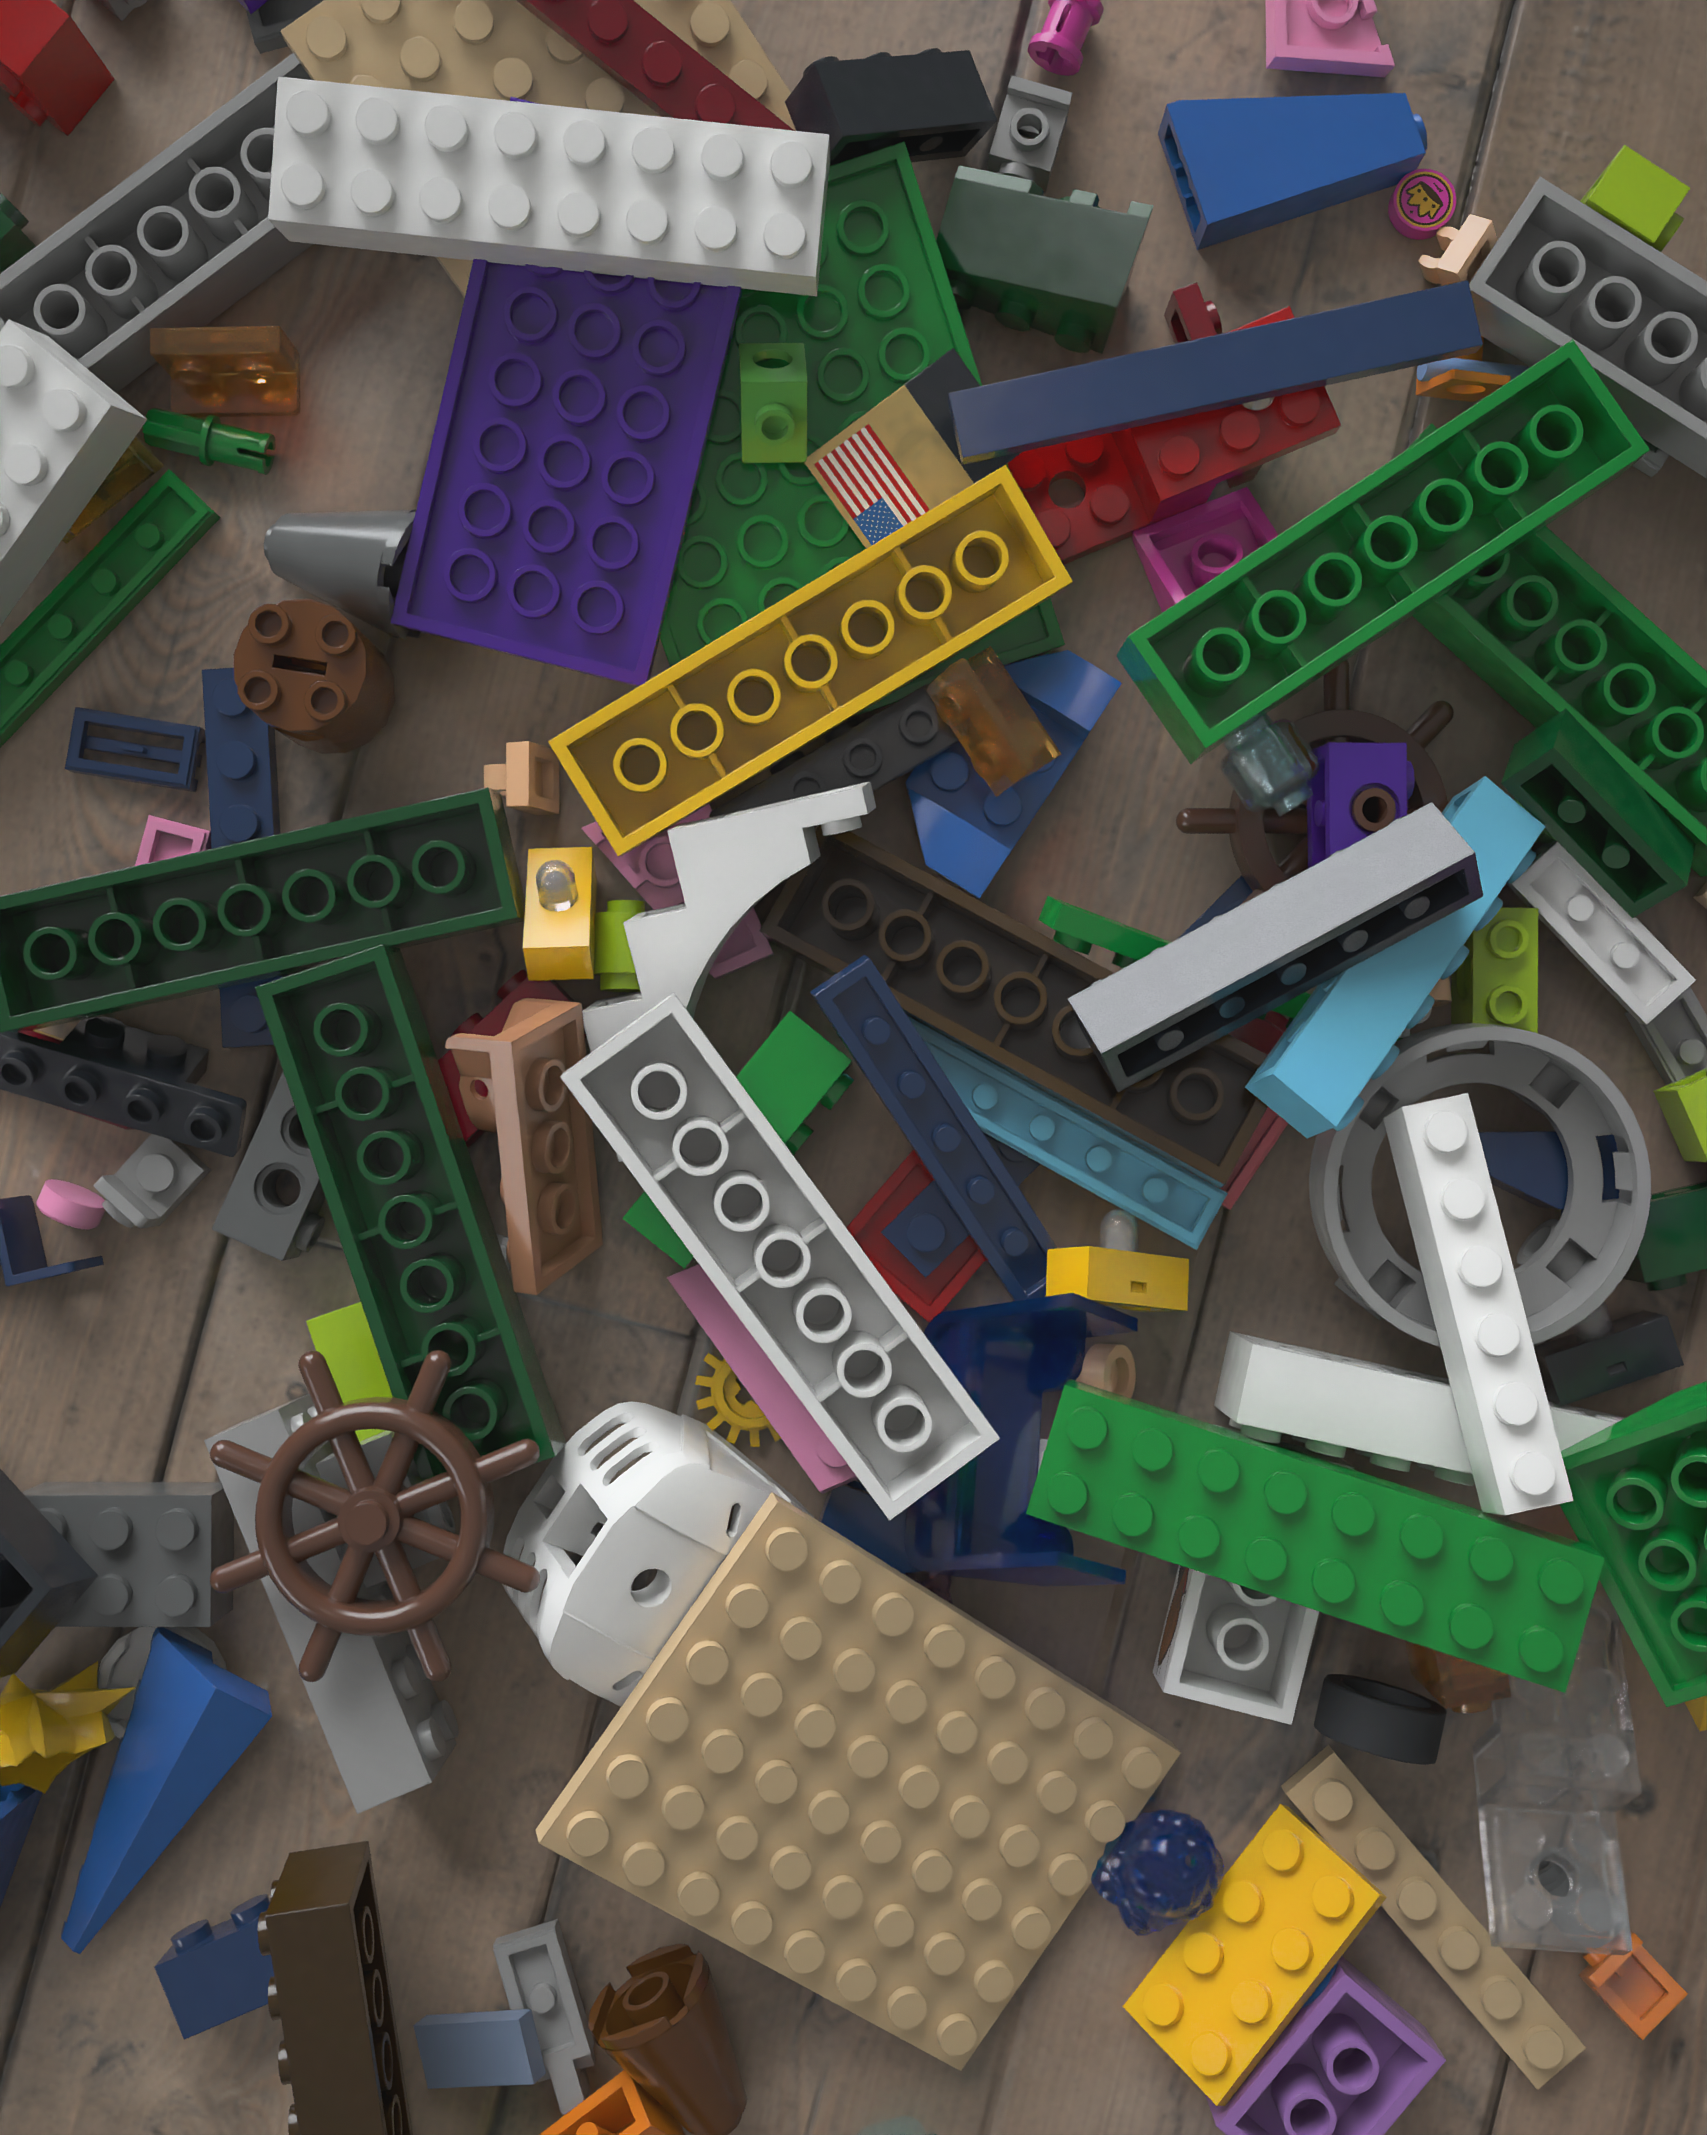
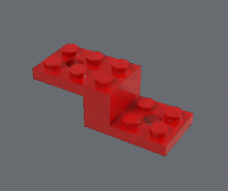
[1007,306,1341,565]

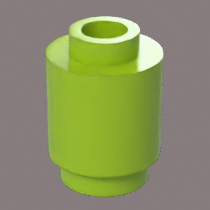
[594,900,645,992]

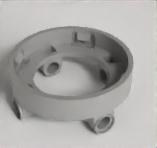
[1309,1023,1651,1347]

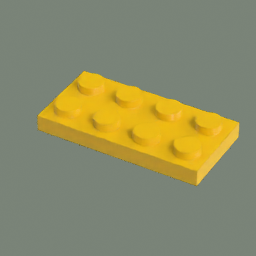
[1122,1803,1387,2106]

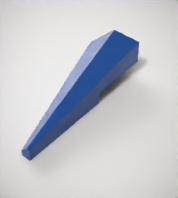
[61,1627,272,1954]

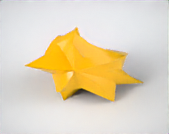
[0,1661,136,1794]

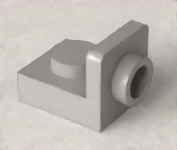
[93,1134,211,1229]

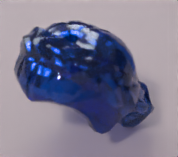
[1091,1809,1224,1936]

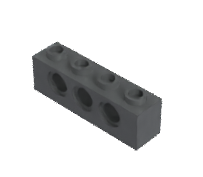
[212,1072,326,1261]

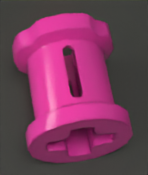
[1028,0,1104,76]

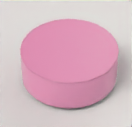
[36,1179,105,1230]

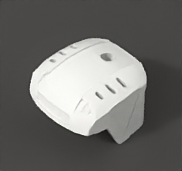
[502,1401,814,1707]

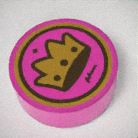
[1388,169,1456,240]

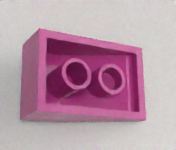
[1132,487,1278,613]

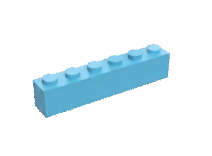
[1245,776,1545,1138]

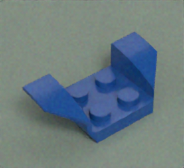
[905,650,1122,899]

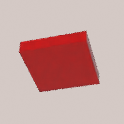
[846,1150,986,1324]

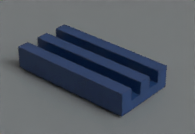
[65,707,205,792]

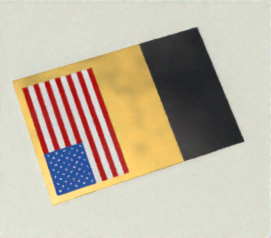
[804,348,1022,549]

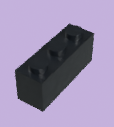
[785,48,997,167]

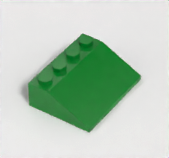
[1559,1381,1707,1707]

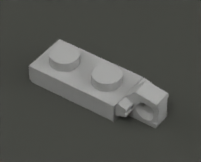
[493,1919,596,2115]

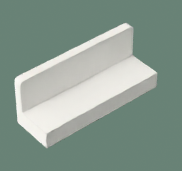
[1507,841,1696,1025]

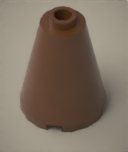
[588,1943,747,2135]

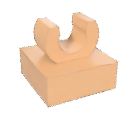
[1418,214,1498,286]
[484,741,559,815]

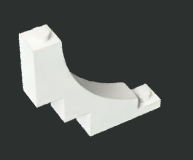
[582,782,876,1162]

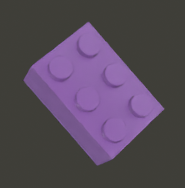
[1205,1956,1446,2135]

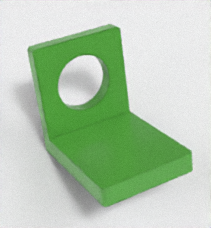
[739,343,808,463]

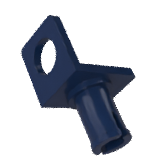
[0,1195,104,1287]

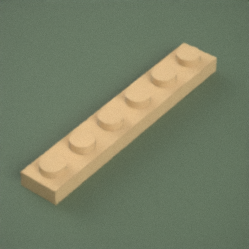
[1281,1745,1586,2090]

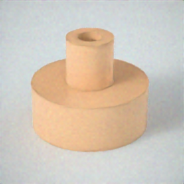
[1069,1343,1136,1398]

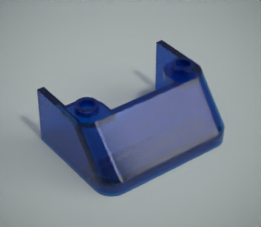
[904,1293,1138,1586]

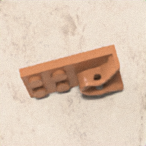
[445,998,603,1295]

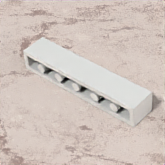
[1383,1093,1574,1515]

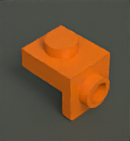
[1579,1930,1688,2040]

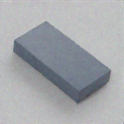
[413,2009,546,2089]

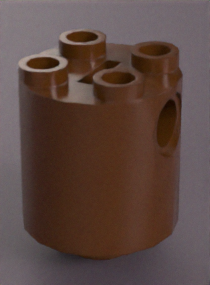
[233,599,395,754]

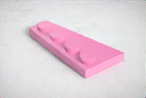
[666,1264,858,1494]

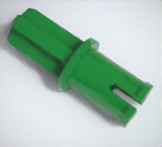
[142,408,276,475]

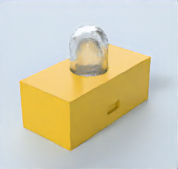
[523,847,597,981]
[1045,1209,1189,1312]

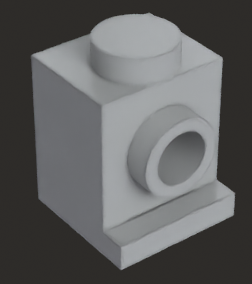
[987,75,1073,193]

